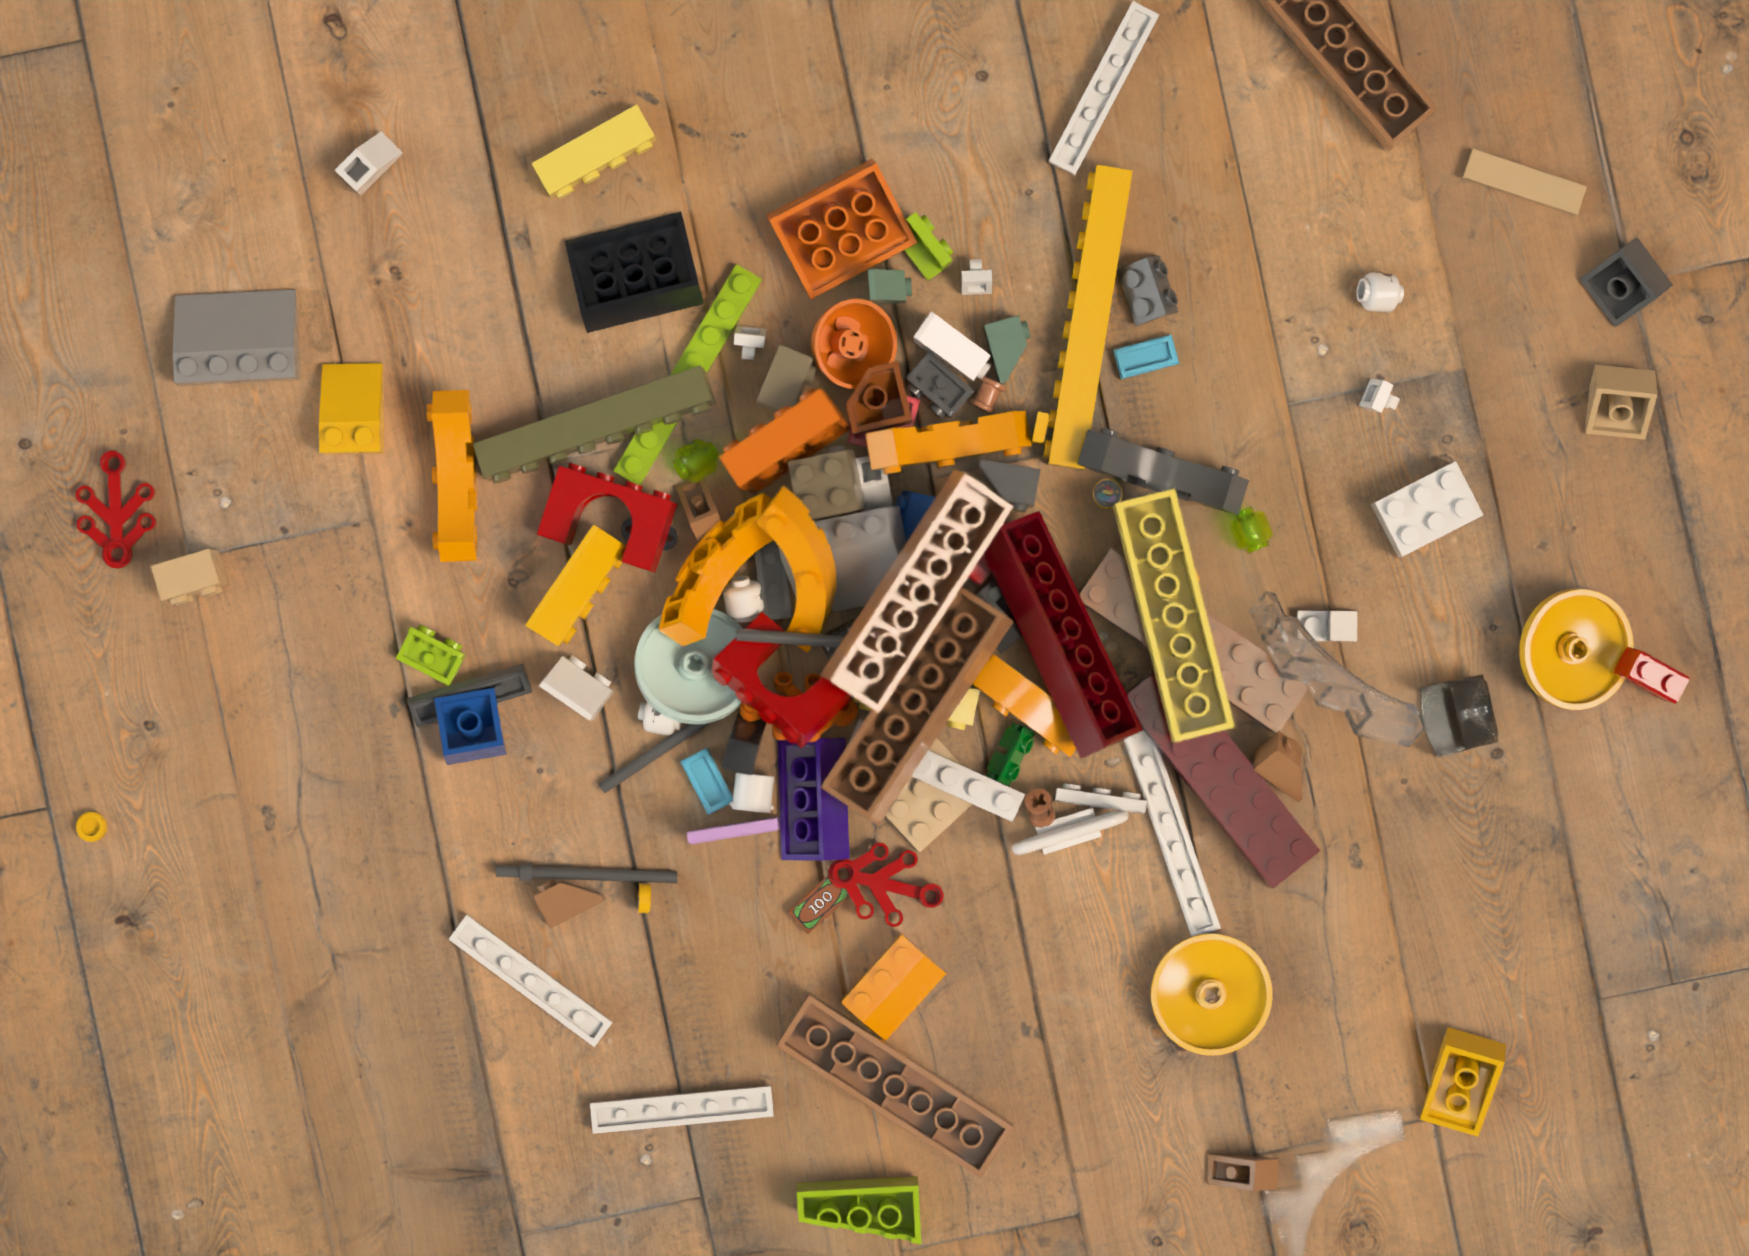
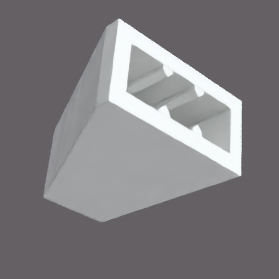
[913,312,992,383]

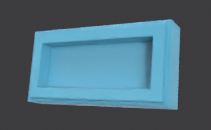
[1113,334,1179,380]
[680,748,733,815]

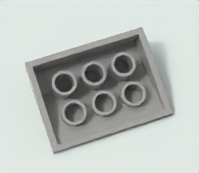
[173,289,301,386]
[779,506,906,612]

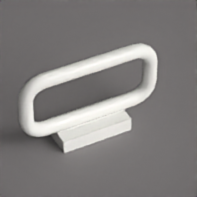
[1011,808,1129,855]

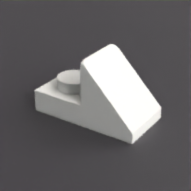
[1296,611,1357,642]

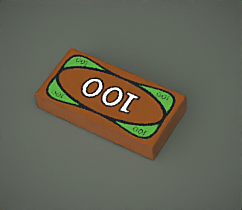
[788,876,849,934]

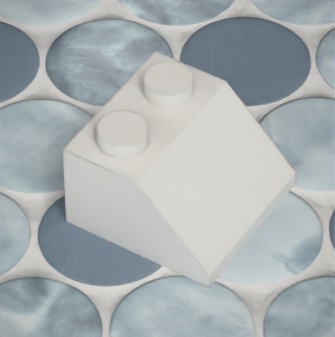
[539,655,614,721]

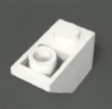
[335,131,403,195]
[856,456,894,512]

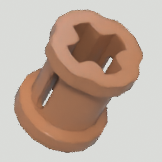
[969,376,1006,415]
[1025,789,1055,828]

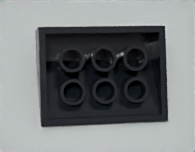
[565,212,704,333]

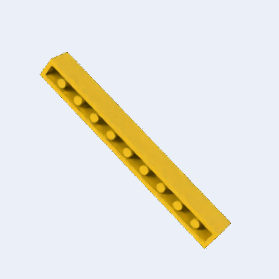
[1043,165,1133,471]

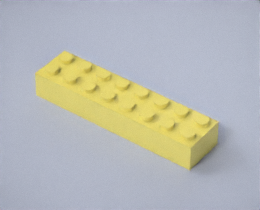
[1113,489,1235,742]

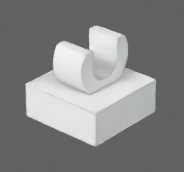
[961,259,992,295]
[734,325,767,360]
[1359,378,1400,413]

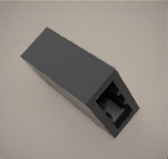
[721,708,767,775]

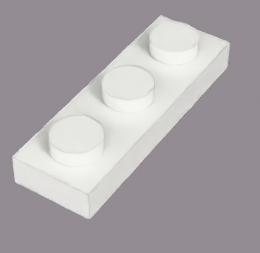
[1054,783,1147,814]

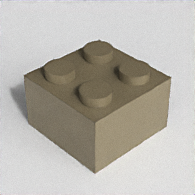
[756,345,817,412]
[788,450,866,521]

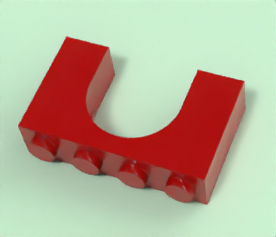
[537,463,678,573]
[712,612,851,748]

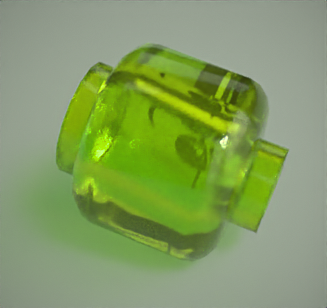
[672,438,719,483]
[1229,507,1273,553]

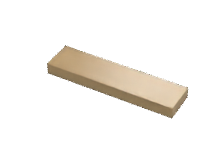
[1462,149,1587,216]

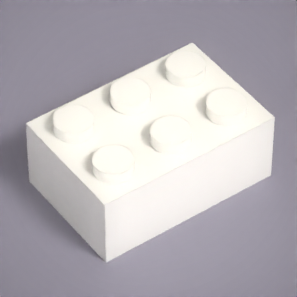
[1371,461,1483,558]

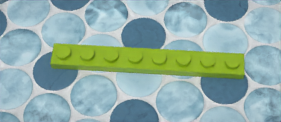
[614,264,763,485]

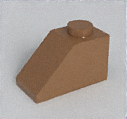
[675,475,722,543]
[1253,731,1304,803]
[533,879,606,928]
[1207,1154,1278,1191]

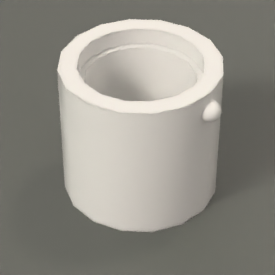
[730,773,774,813]

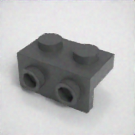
[1117,255,1178,326]
[905,352,974,419]

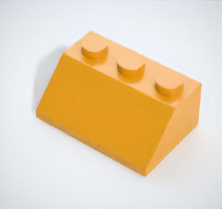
[841,933,946,1041]

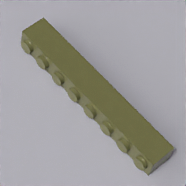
[473,365,716,484]

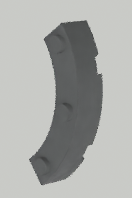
[1077,427,1249,515]

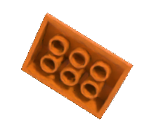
[766,159,917,299]
[719,388,851,495]

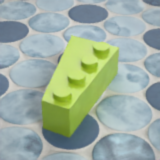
[797,1176,922,1245]

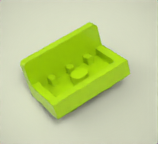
[904,212,953,281]
[395,624,467,686]

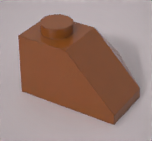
[846,361,913,434]

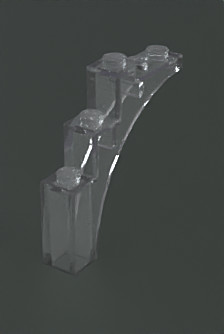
[1260,1107,1405,1256]

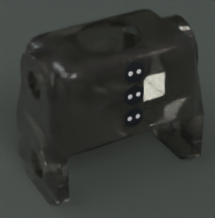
[1417,674,1499,757]

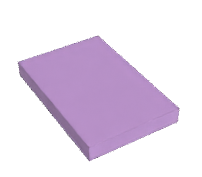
[687,816,780,844]

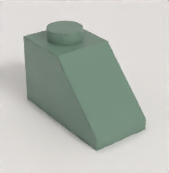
[868,269,912,305]
[983,315,1031,385]

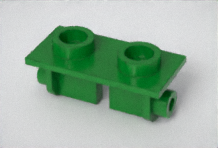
[986,722,1035,787]

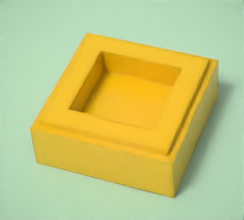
[1031,412,1050,445]

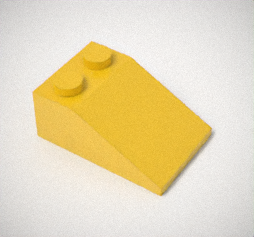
[319,363,384,455]
[1420,1027,1506,1137]

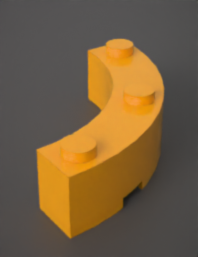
[426,390,478,562]
[865,411,1032,475]
[757,486,837,653]
[659,493,774,646]
[973,654,1076,757]

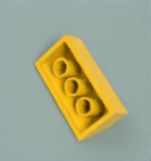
[525,524,626,646]

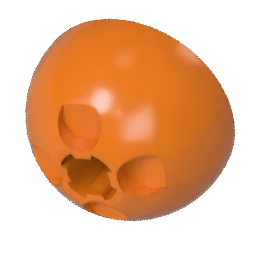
[811,299,897,389]

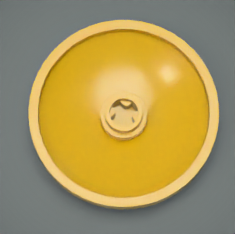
[1519,588,1634,710]
[1150,933,1273,1055]

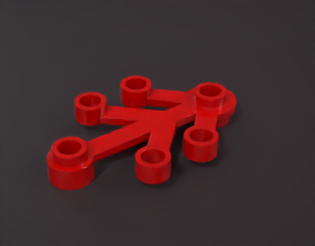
[75,451,157,569]
[828,843,944,927]

